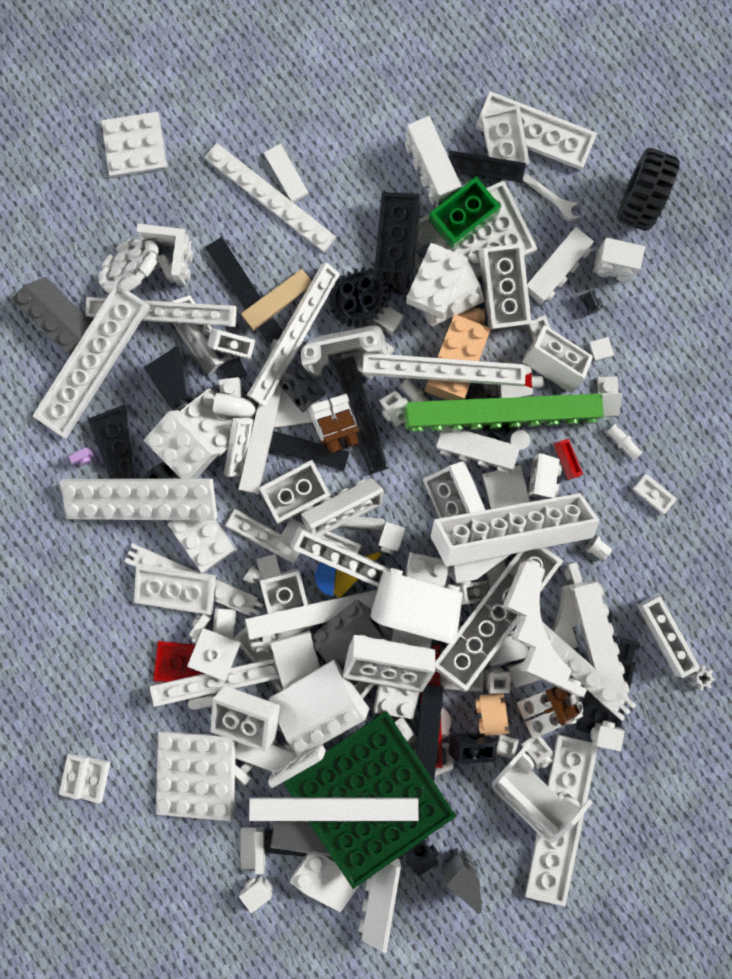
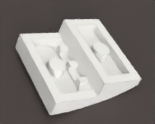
[59,754,111,803]

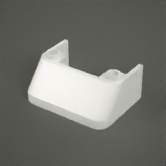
[492,742,593,843]

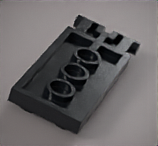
[374,192,422,294]
[576,635,640,734]

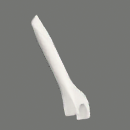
[523,174,580,222]

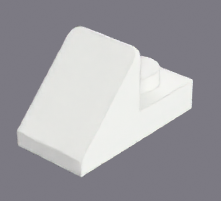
[597,376,622,417]

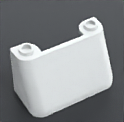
[301,325,388,378]
[370,568,463,644]

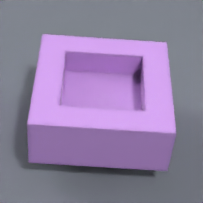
[68,447,95,466]

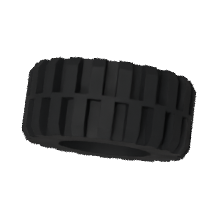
[617,148,680,231]

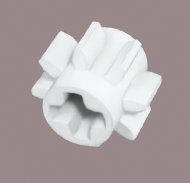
[688,664,715,691]

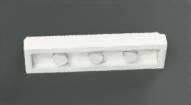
[172,296,233,375]

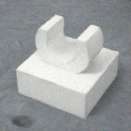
[235,762,252,786]

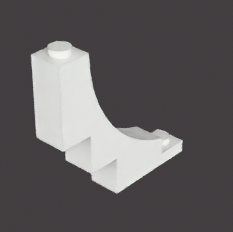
[502,560,587,697]
[506,562,583,688]

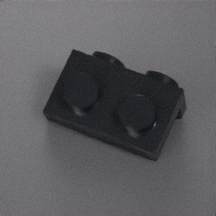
[278,364,326,413]

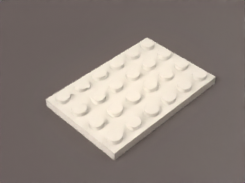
[414,180,537,278]

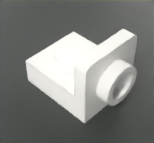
[522,736,553,769]

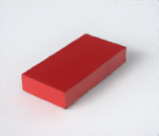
[553,439,583,480]

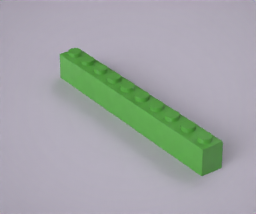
[404,393,604,433]

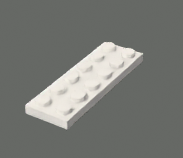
[475,91,597,171]

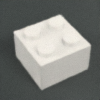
[592,238,645,282]
[259,569,308,614]

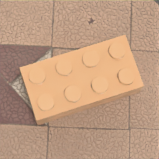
[424,314,491,400]

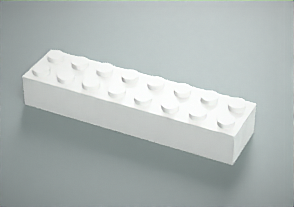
[431,493,599,567]
[435,547,563,693]

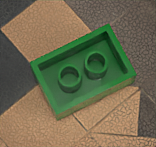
[429,177,501,250]

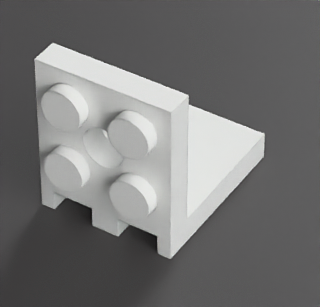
[137,224,193,286]

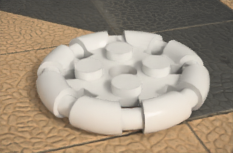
[98,236,159,294]

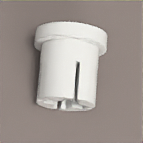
[585,535,612,561]

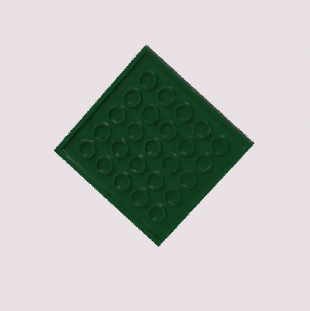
[283,710,457,889]

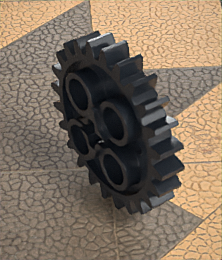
[329,267,391,328]

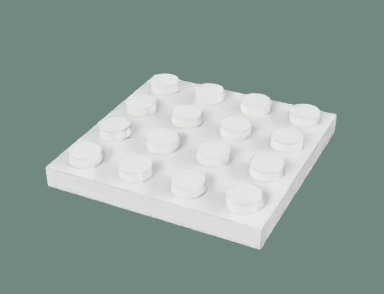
[156,731,236,821]

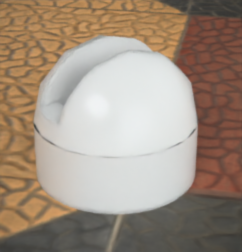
[243,566,260,584]

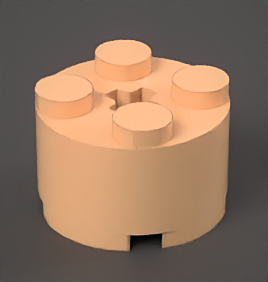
[476,693,510,736]

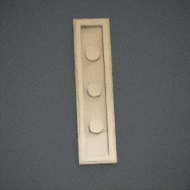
[241,269,312,331]

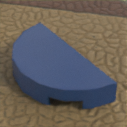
[315,562,337,597]

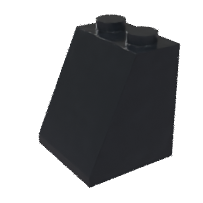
[143,346,193,411]

